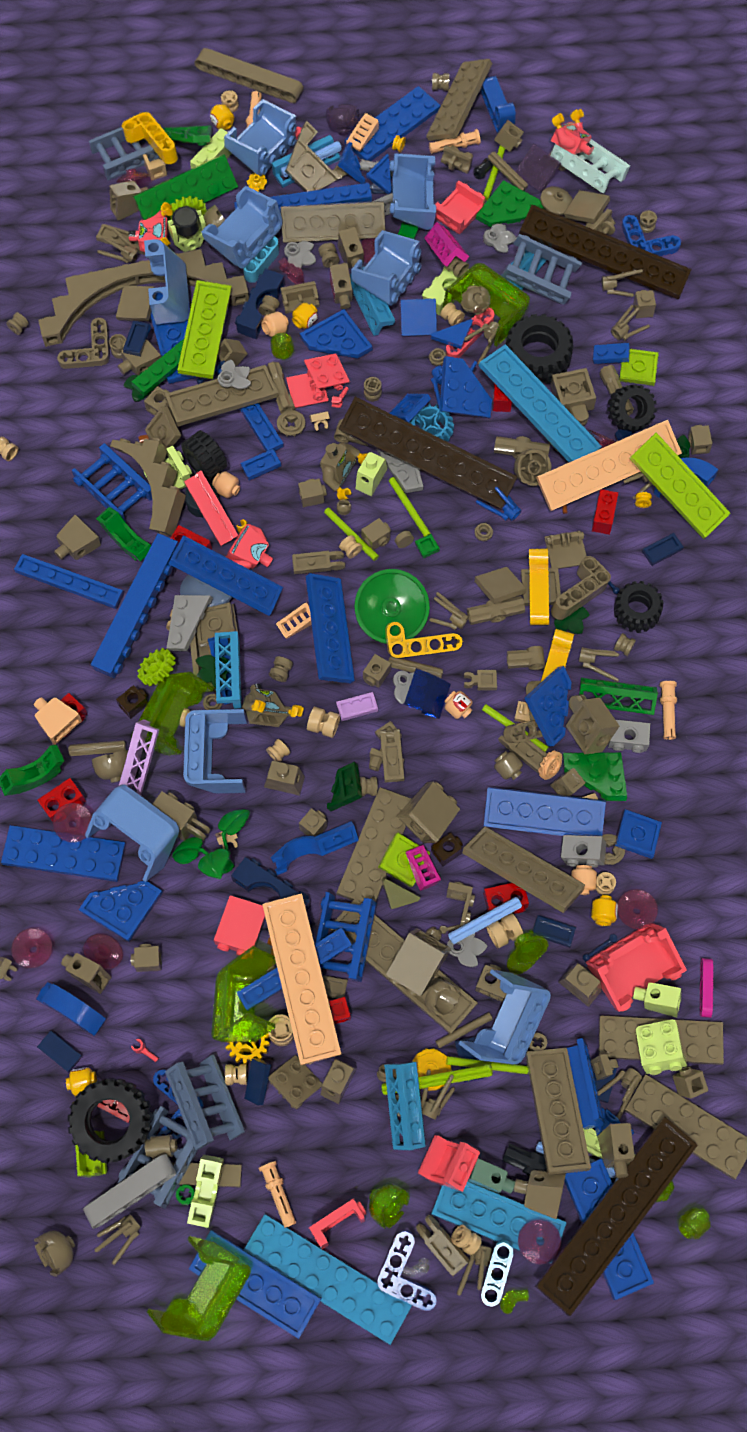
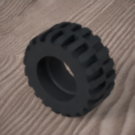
[506,314,574,384]
[67,1078,153,1163]

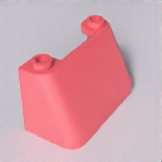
[586,923,687,1012]

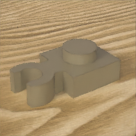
[464,670,497,690]

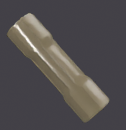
[266,362,296,414]
[599,365,634,416]

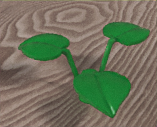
[172,809,250,879]

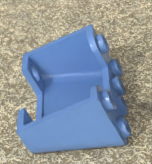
[224,99,297,176]
[351,230,421,306]
[144,239,190,325]

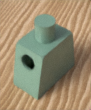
[467,1159,515,1193]

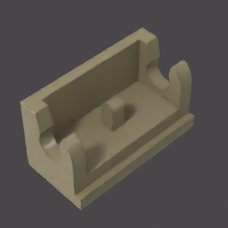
[281,281,319,314]

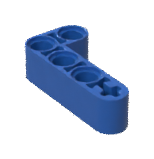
[480,76,516,133]

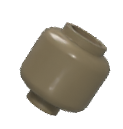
[494,751,523,780]

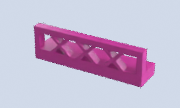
[424,222,469,266]

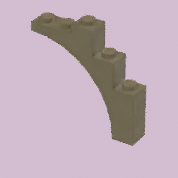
[110,438,186,536]

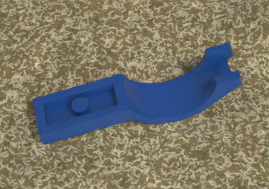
[271,821,359,875]

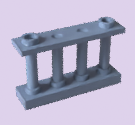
[89,127,161,181]
[501,234,582,305]
[165,1055,245,1150]
[117,1106,198,1209]

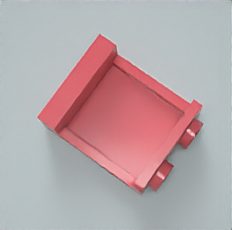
[435,181,485,235]
[214,895,266,958]
[418,1135,480,1192]
[309,1199,366,1250]

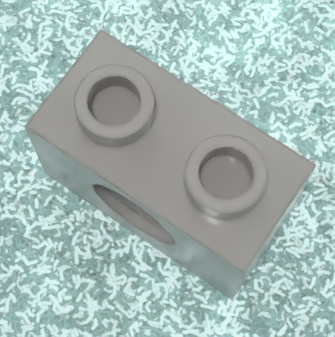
[608,720,650,753]
[561,835,607,868]

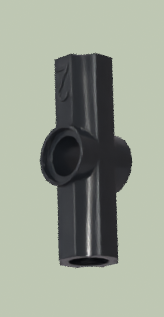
[502,1143,566,1176]

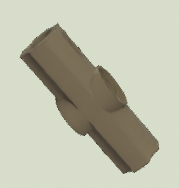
[494,436,550,459]
[467,596,525,625]

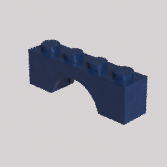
[235,268,285,340]
[231,857,311,911]

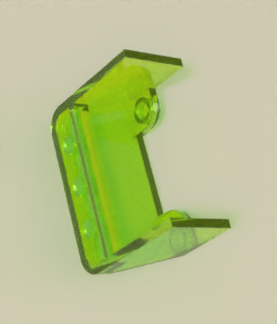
[443,263,530,347]
[131,672,214,755]
[211,946,276,1042]
[147,1236,251,1341]

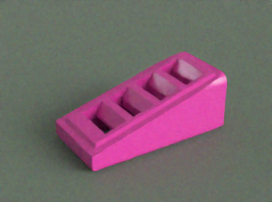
[406,845,441,891]

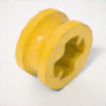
[392,135,406,153]
[635,492,652,508]

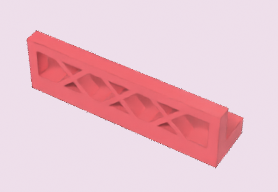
[184,471,239,546]

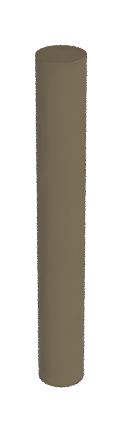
[435,1012,493,1048]

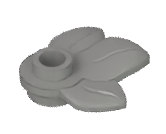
[483,224,516,253]
[284,241,316,270]
[218,360,251,389]
[393,671,428,704]
[447,933,487,967]

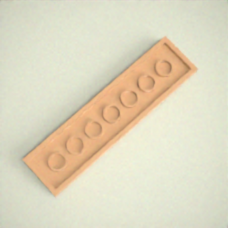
[536,420,682,511]
[262,894,342,1065]

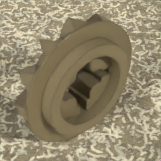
[277,410,305,437]
[602,834,625,865]

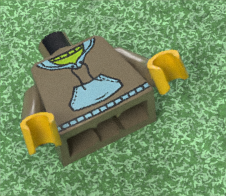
[320,443,368,500]
[242,684,304,727]

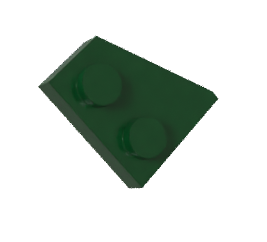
[327,762,362,812]

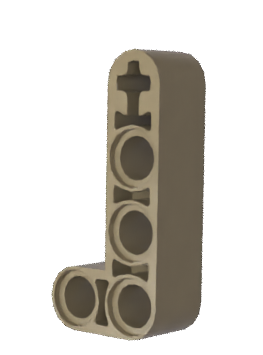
[551,556,611,620]

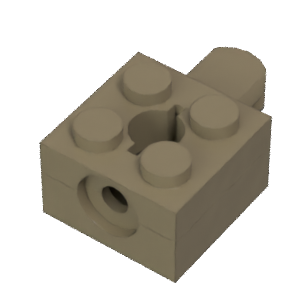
[550,368,596,426]
[566,694,620,755]
[152,791,211,841]

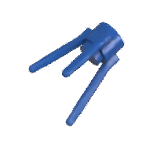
[431,366,443,409]
[476,487,522,521]

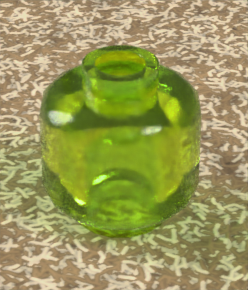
[270,333,294,359]
[678,1207,711,1240]

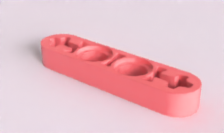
[446,307,495,358]

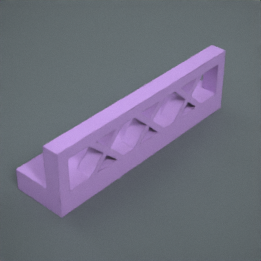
[119,719,160,796]

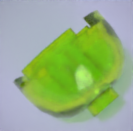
[369,1184,410,1229]

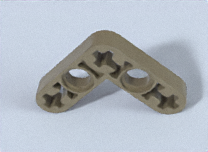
[57,318,109,369]
[504,681,543,743]

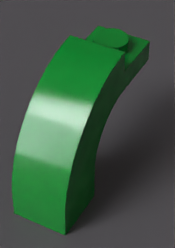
[96,507,151,561]
[0,745,64,796]

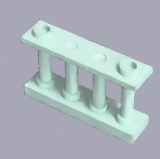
[550,139,630,193]

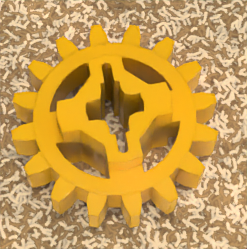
[225,1019,270,1064]

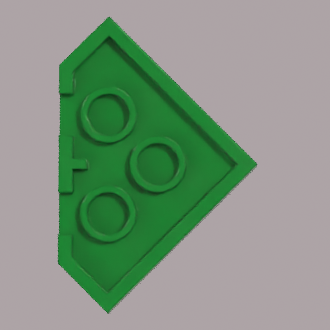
[162,125,212,145]
[476,180,545,227]
[563,753,627,801]

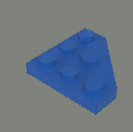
[300,309,372,358]
[439,356,492,418]
[524,666,572,746]
[78,881,163,942]

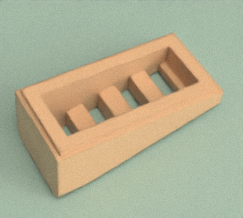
[346,113,379,151]
[276,602,312,639]

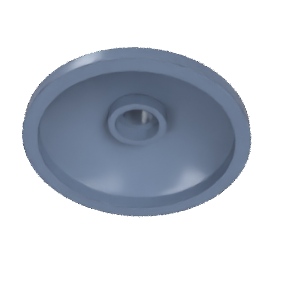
[180,574,232,608]

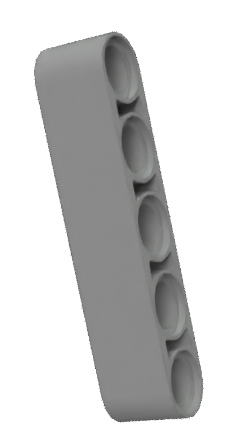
[83,1154,177,1229]

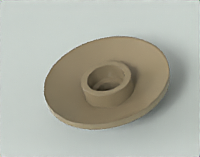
[540,186,572,215]

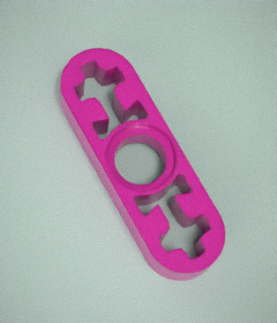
[699,958,713,1018]

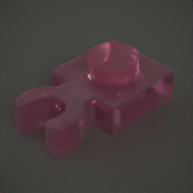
[278,257,304,285]

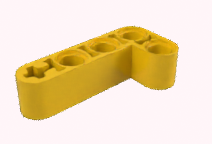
[122,112,178,164]
[529,548,549,625]
[385,622,462,658]
[541,629,574,682]

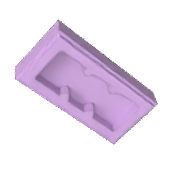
[336,692,378,721]

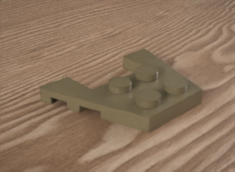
[285,121,348,192]

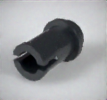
[473,158,493,179]

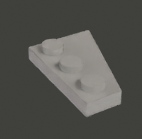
[376,449,423,493]
[167,595,213,651]

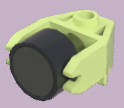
[167,206,206,252]

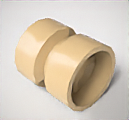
[307,707,340,738]
[486,913,524,949]
[267,1014,294,1046]

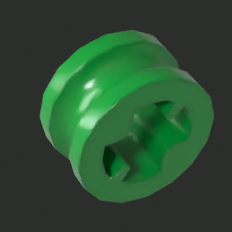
[176,1185,195,1205]

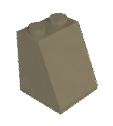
[397,782,460,843]
[386,928,451,996]

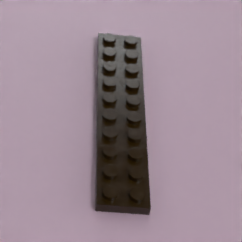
[519,205,692,300]
[339,397,518,510]
[535,1117,698,1316]

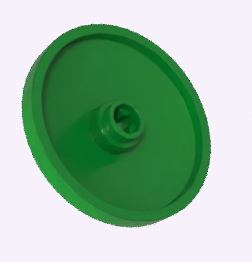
[354,569,430,644]

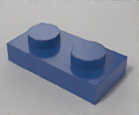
[593,343,630,364]
[240,449,281,481]

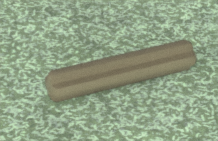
[488,152,528,191]
[388,656,443,680]
[68,741,126,756]

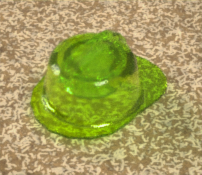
[507,931,548,974]

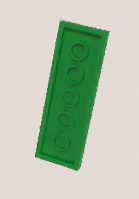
[133,154,238,220]

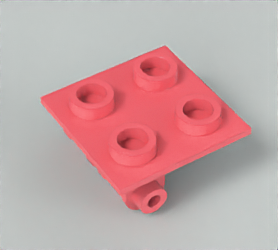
[304,354,350,391]
[286,371,328,408]

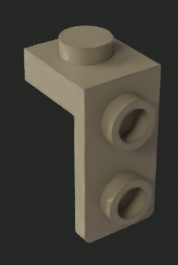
[446,882,475,927]

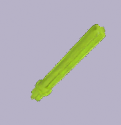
[382,1065,493,1095]

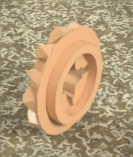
[538,750,562,780]

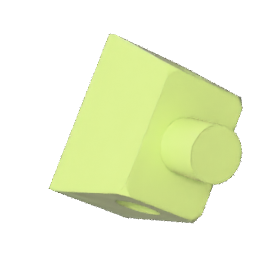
[356,452,388,497]
[633,983,681,1017]

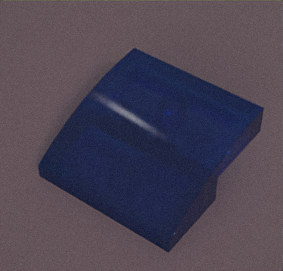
[404,668,451,719]

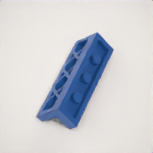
[567,1038,605,1130]

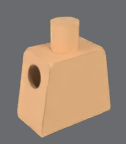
[34,697,82,745]

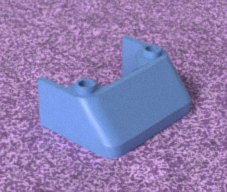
[183,709,247,793]
[85,784,179,882]
[459,969,551,1065]

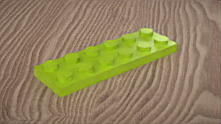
[178,280,232,379]
[629,432,730,539]

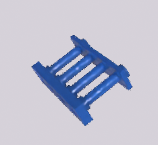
[72,443,152,522]
[316,892,377,982]

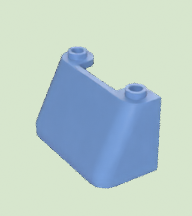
[389,153,436,230]
[201,186,282,268]

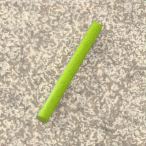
[483,145,505,200]
[389,477,431,537]
[324,508,379,561]
[482,704,549,753]
[446,1056,528,1074]

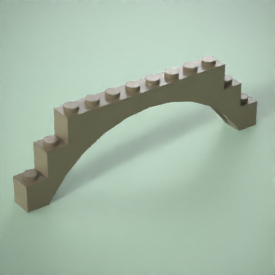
[38,249,249,347]

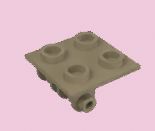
[544,531,586,569]
[268,1055,322,1110]

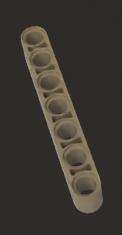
[195,48,304,103]

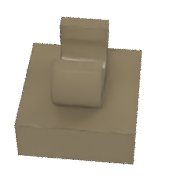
[0,957,17,981]
[591,1054,618,1080]

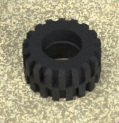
[607,384,657,431]
[181,430,227,480]
[614,581,664,633]

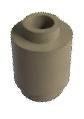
[145,1135,177,1158]

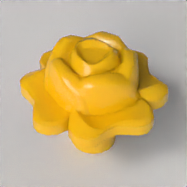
[247,173,267,192]

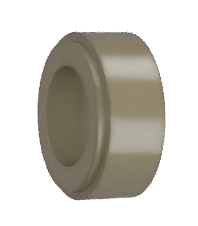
[395,531,414,548]

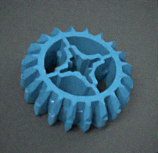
[409,403,454,442]

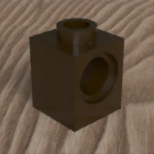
[116,685,148,719]
[431,833,463,867]

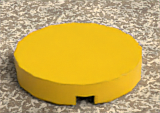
[412,1049,451,1091]

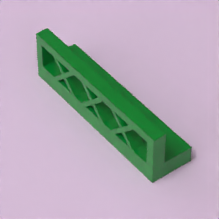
[579,677,658,715]

